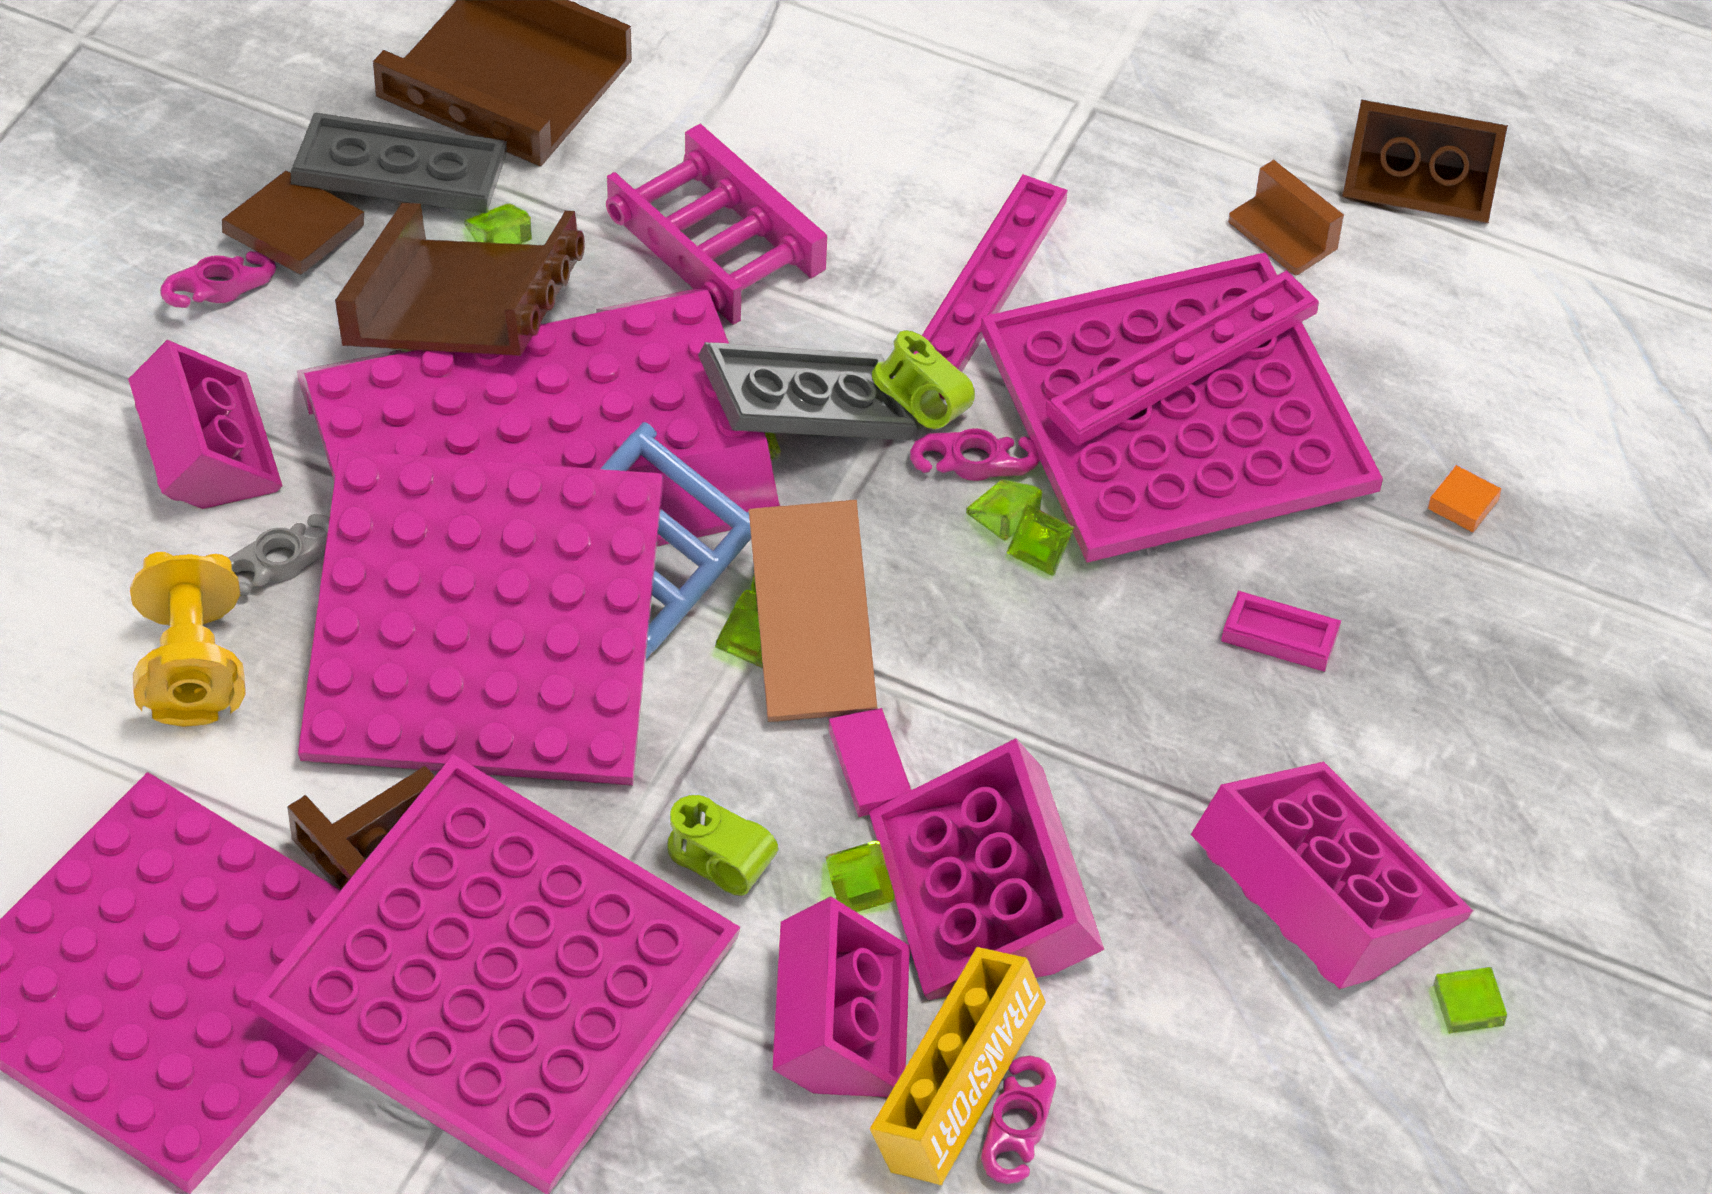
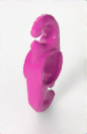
[160,251,276,308]
[910,428,1040,481]
[981,1055,1057,1184]

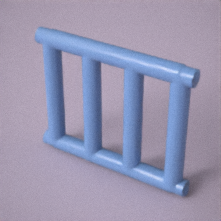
[600,422,751,659]

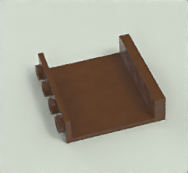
[373,0,632,167]
[335,203,585,356]

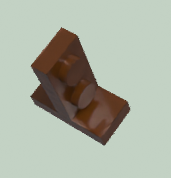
[287,766,435,890]

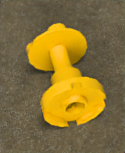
[130,552,246,727]

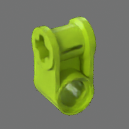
[872,330,975,429]
[667,795,779,896]

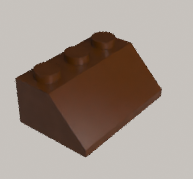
[1342,99,1508,223]

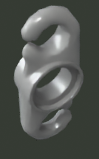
[228,514,330,596]

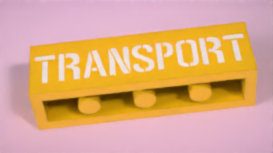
[869,947,1046,1185]

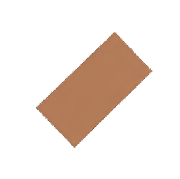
[749,500,878,722]

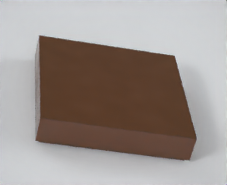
[222,171,364,275]

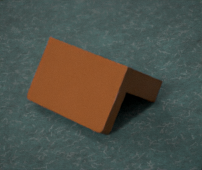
[1228,159,1344,275]

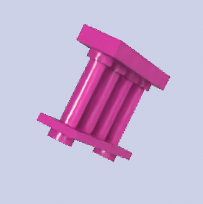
[606,123,827,325]

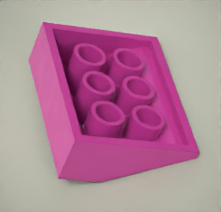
[869,738,1105,1000]
[1190,761,1473,989]

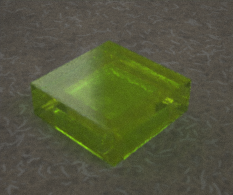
[1433,967,1507,1034]

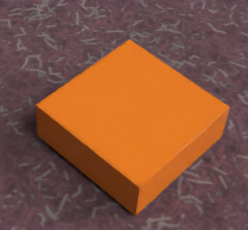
[1428,465,1502,533]

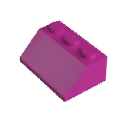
[128,340,283,509]
[772,896,910,1097]

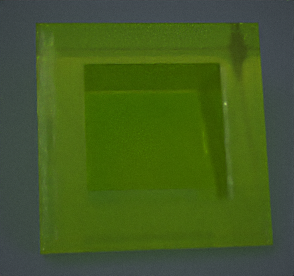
[464,203,532,244]
[966,479,1042,541]
[715,589,763,668]
[825,841,895,912]

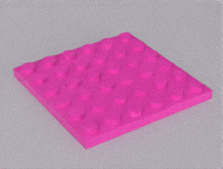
[980,252,1383,563]
[298,450,663,786]
[251,754,740,1194]
[0,772,341,1194]

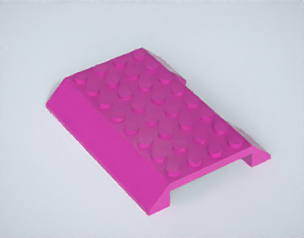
[297,289,780,546]

